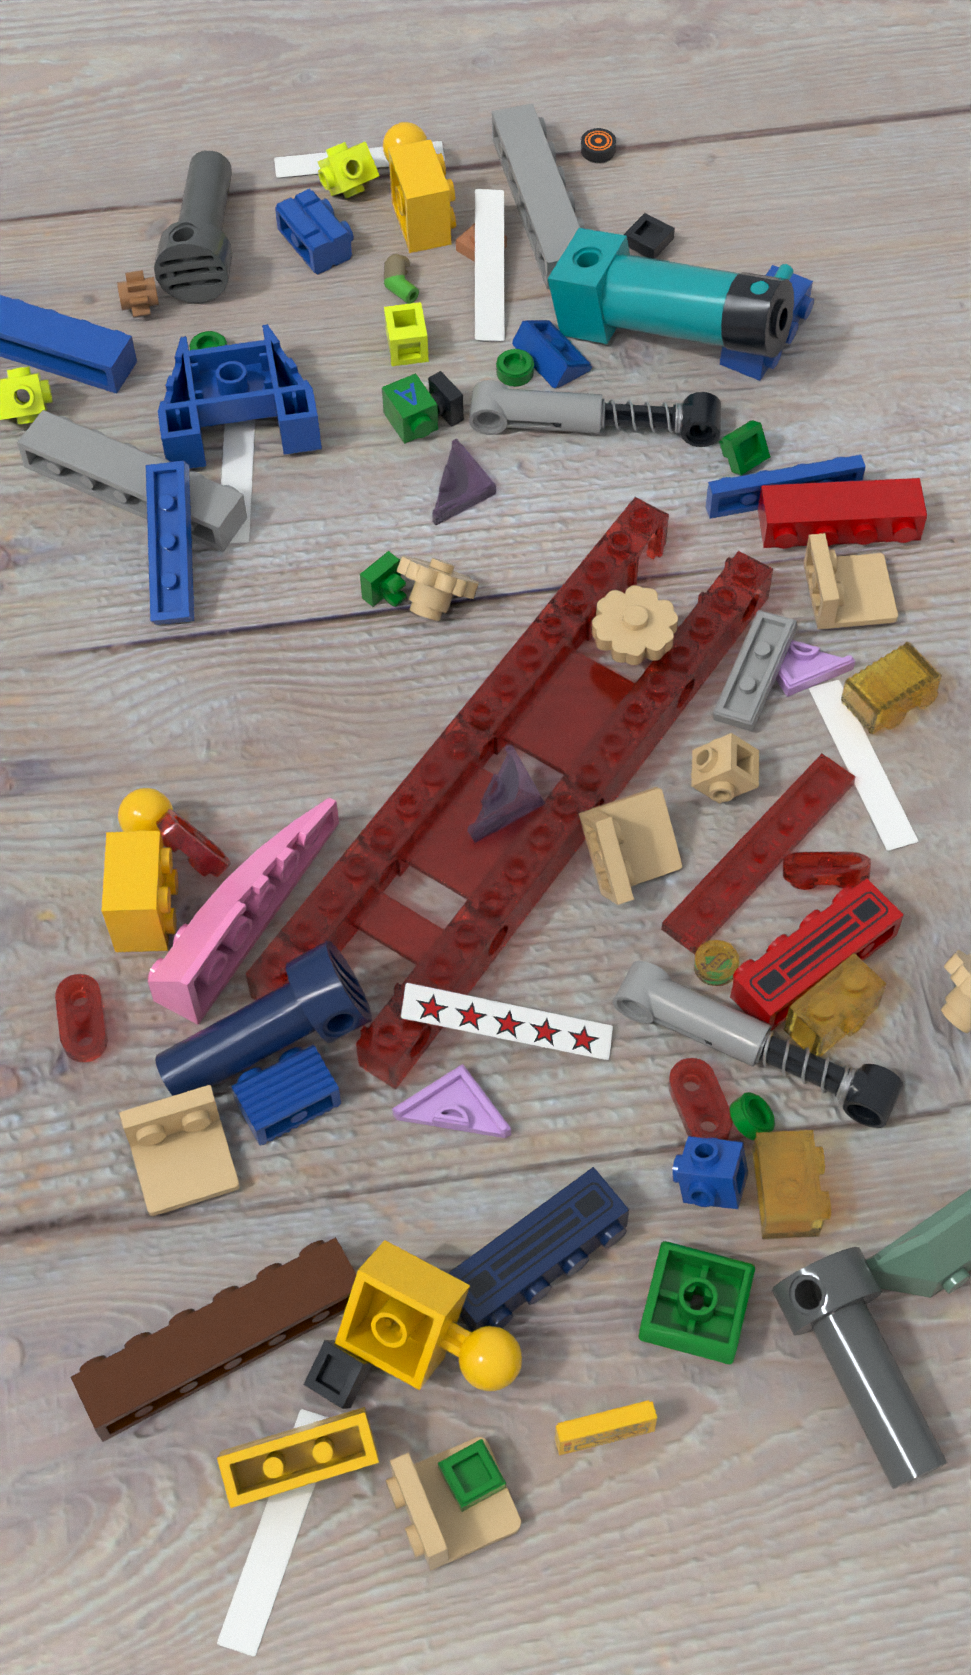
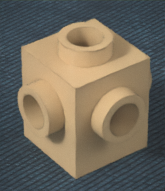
[691,733,759,804]

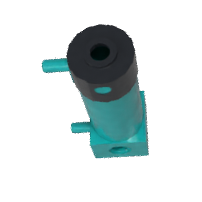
[548,228,794,358]

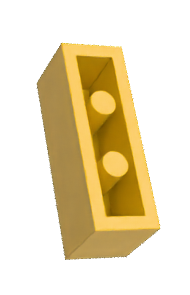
[217,1407,379,1508]

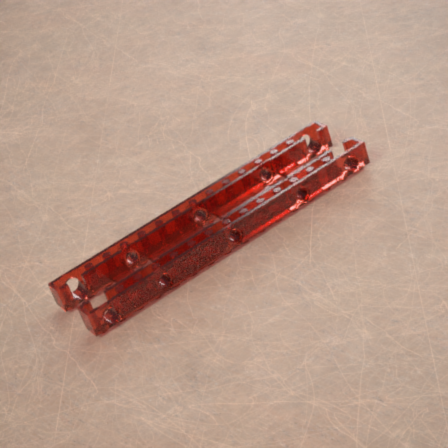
[245,497,773,1089]

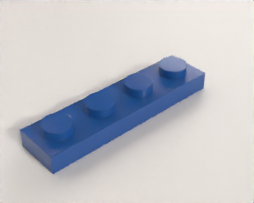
[705,455,866,519]
[146,460,195,625]

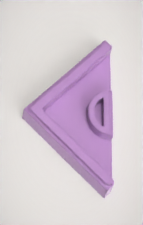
[776,640,855,697]
[392,1064,511,1138]

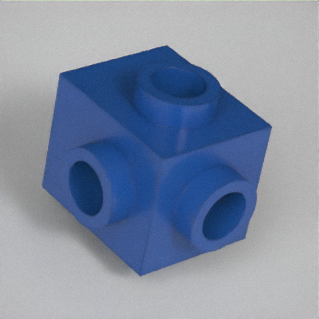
[673,1136,748,1209]

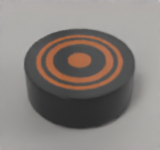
[581,128,616,163]

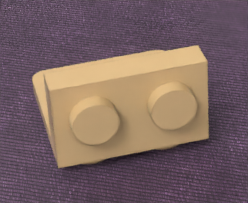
[385,1437,521,1571]

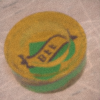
[694,940,739,986]

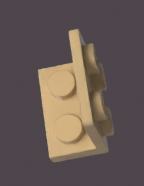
[803,533,898,630]
[579,787,682,905]
[119,1085,240,1216]

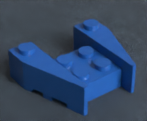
[158,324,322,469]

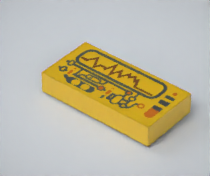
[555,1400,657,1456]

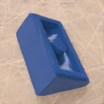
[512,320,592,388]

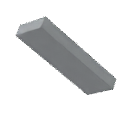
[713,610,798,732]

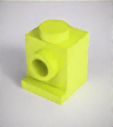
[384,302,429,366]

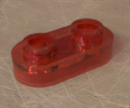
[156,809,231,877]
[782,851,871,890]
[55,974,108,1062]
[668,1058,733,1140]

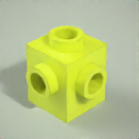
[317,141,380,199]
[0,366,53,424]

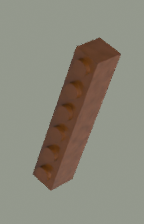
[70,1237,356,1442]

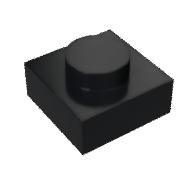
[624,213,675,259]
[428,371,464,427]
[303,1340,372,1409]

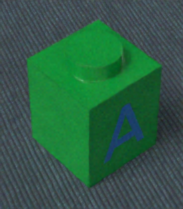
[382,373,438,444]

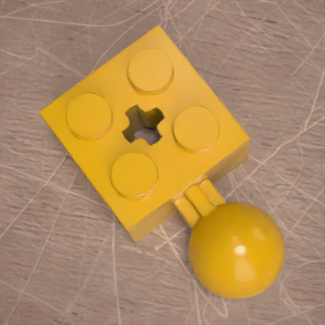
[383,122,456,253]
[101,788,178,952]
[334,1240,522,1391]

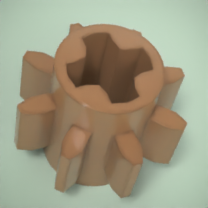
[117,270,159,317]

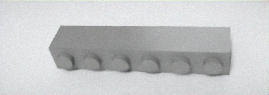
[492,103,585,289]
[17,410,247,552]

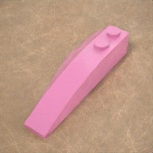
[147,798,339,1025]

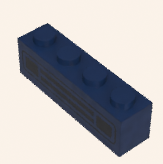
[448,1167,629,1332]

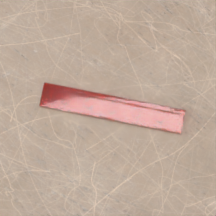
[661,753,856,955]

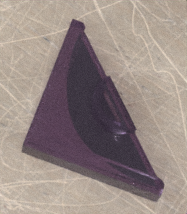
[432,439,496,526]
[467,744,545,843]

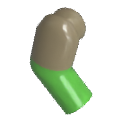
[384,254,419,304]

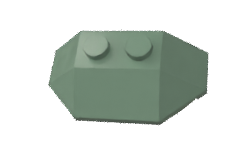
[866,1189,971,1298]

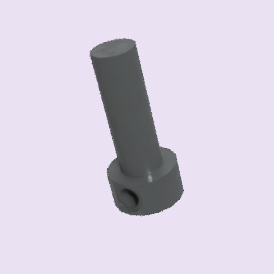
[154,150,232,303]
[772,1247,947,1489]

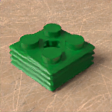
[638,1241,755,1365]

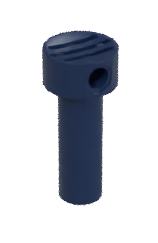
[155,941,372,1096]

